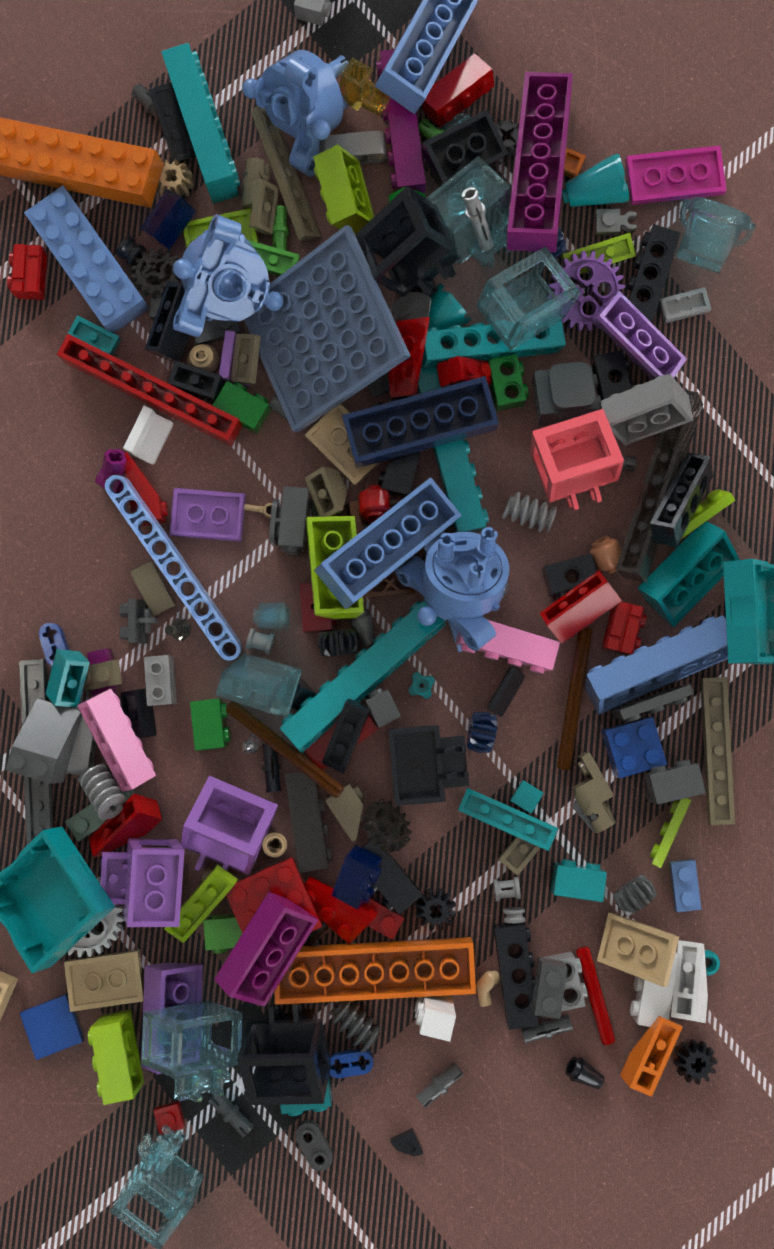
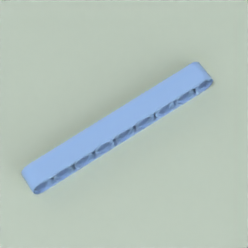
[105,475,242,660]

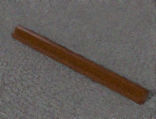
[557,627,592,770]
[226,701,344,798]

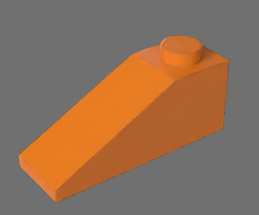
[620,1016,683,1097]

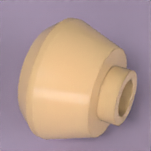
[187,344,220,373]

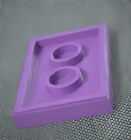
[169,488,246,542]

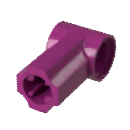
[95,449,127,493]

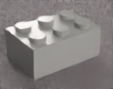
[601,374,693,446]

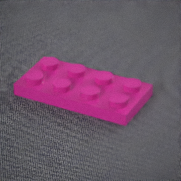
[625,145,727,205]

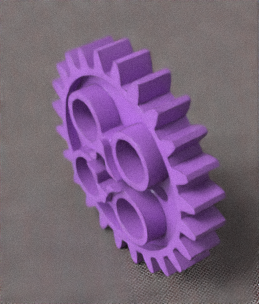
[547,251,625,331]

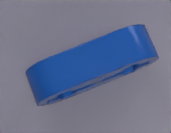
[39,623,69,666]
[330,1048,374,1078]

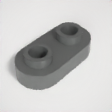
[296,1120,333,1171]

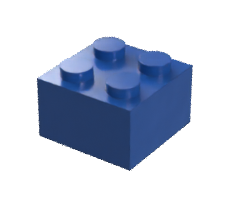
[600,717,667,778]

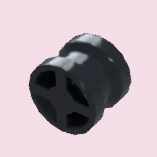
[116,236,147,267]

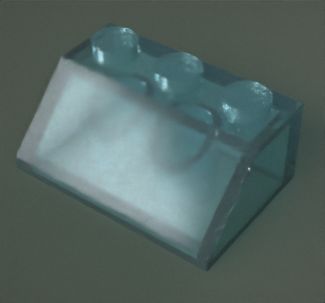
[215,653,302,717]

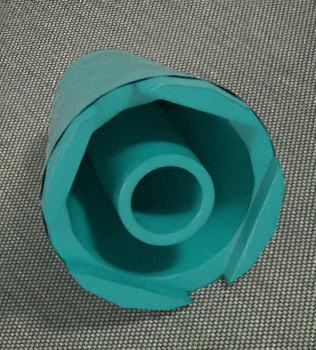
[562,153,629,207]
[428,283,472,330]

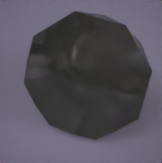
[165,618,191,641]

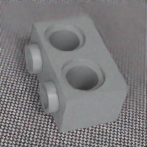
[542,952,588,1012]

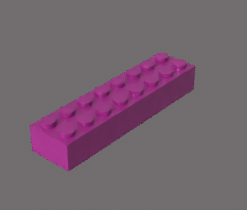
[507,72,573,252]

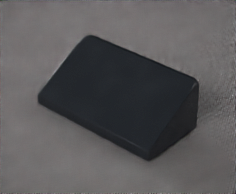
[487,667,525,717]
[121,688,157,738]

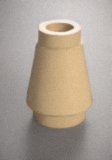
[262,832,287,857]

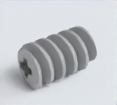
[502,491,557,534]
[78,764,125,820]

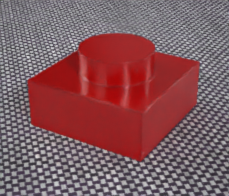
[153,1101,185,1135]

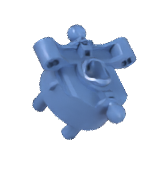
[242,50,350,177]
[173,214,283,337]
[395,527,509,651]

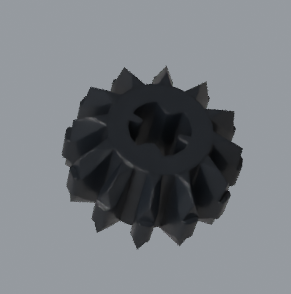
[318,629,359,657]
[415,888,456,931]
[673,1039,718,1085]

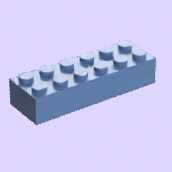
[375,0,478,114]
[24,186,150,333]
[314,478,462,609]
[585,615,728,715]

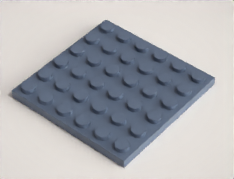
[244,225,410,433]

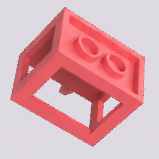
[530,409,624,510]

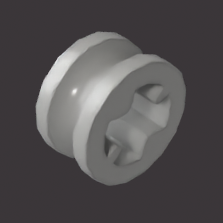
[503,907,526,924]

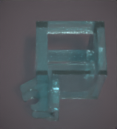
[426,156,512,268]
[476,246,581,351]
[142,1000,243,1102]
[110,1125,204,1249]

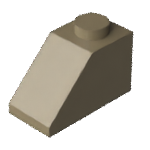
[305,467,347,517]
[325,783,365,842]

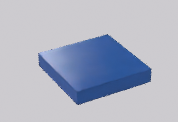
[19,993,85,1060]

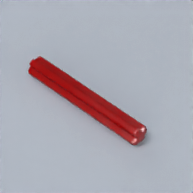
[576,947,615,1045]

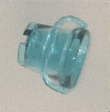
[676,196,756,273]

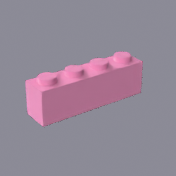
[455,620,560,674]
[77,689,156,792]

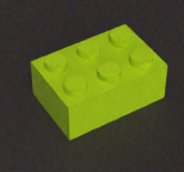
[313,144,374,235]
[88,1009,144,1105]

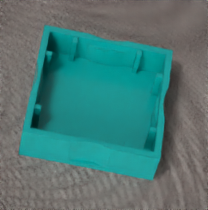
[723,559,774,665]
[0,826,115,974]

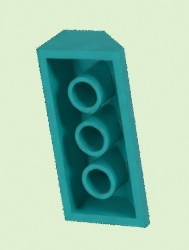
[638,521,740,627]

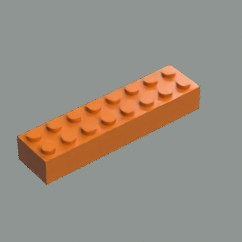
[0,117,164,208]
[274,937,476,1005]

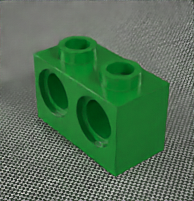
[488,354,529,411]

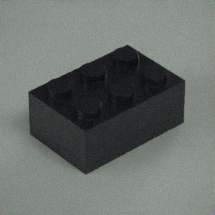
[421,109,509,194]

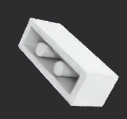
[630,952,679,1027]
[415,996,456,1042]

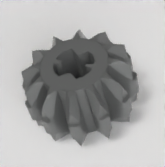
[613,875,657,915]

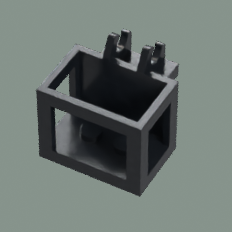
[355,186,459,297]
[388,725,469,806]
[237,1000,331,1105]

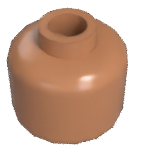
[589,536,625,574]

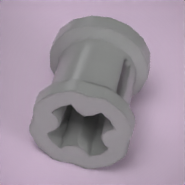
[246,628,275,655]
[493,877,521,902]

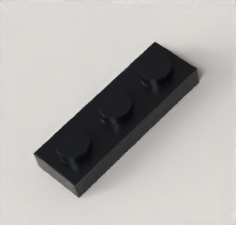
[148,82,196,162]
[322,698,371,774]

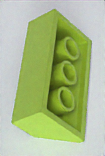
[306,516,364,619]

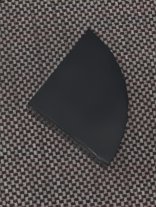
[390,1128,423,1156]

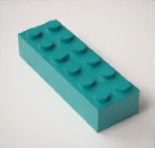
[161,42,241,204]

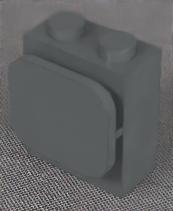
[532,362,601,425]
[269,486,312,557]

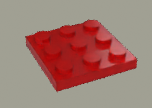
[226,856,322,934]

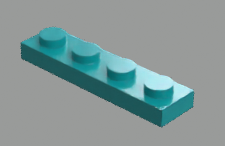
[458,788,559,851]

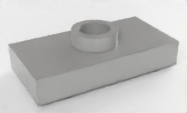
[659,287,711,324]

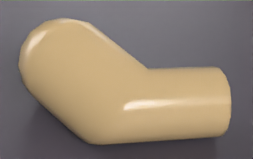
[476,970,501,1007]

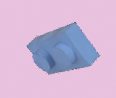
[669,859,701,912]

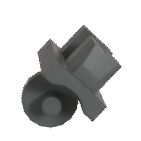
[119,599,158,644]

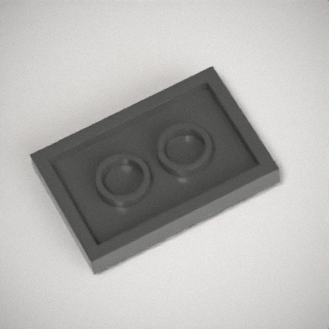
[611,685,694,722]

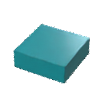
[510,780,544,814]

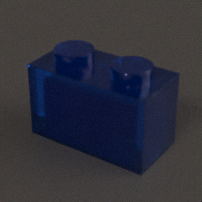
[140,189,197,250]
[332,845,382,910]

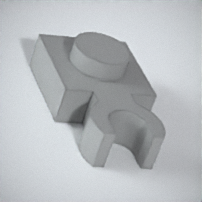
[595,209,637,236]

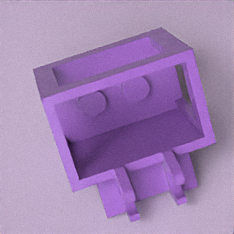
[181,776,278,876]
[100,838,185,927]

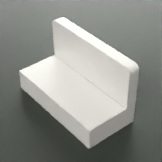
[123,406,174,465]

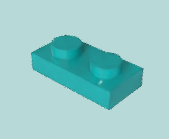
[66,315,121,356]

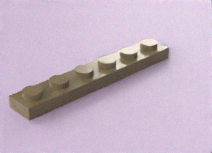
[251,106,321,242]
[700,677,735,825]

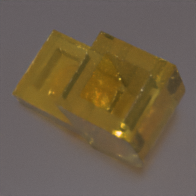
[340,57,391,117]

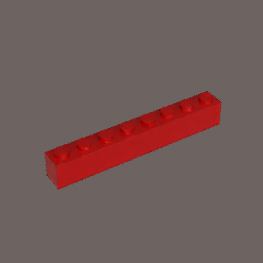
[56,334,243,447]

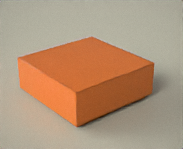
[564,148,586,179]

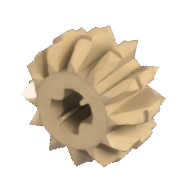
[157,159,194,203]

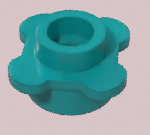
[408,672,435,699]

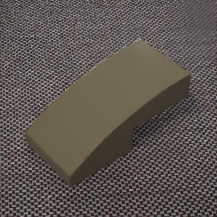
[130,560,175,616]

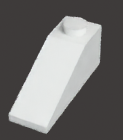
[671,940,708,1023]

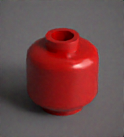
[359,485,390,523]

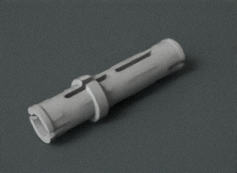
[462,187,494,251]

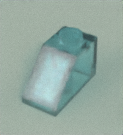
[253,602,290,631]

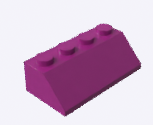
[214,892,318,1007]

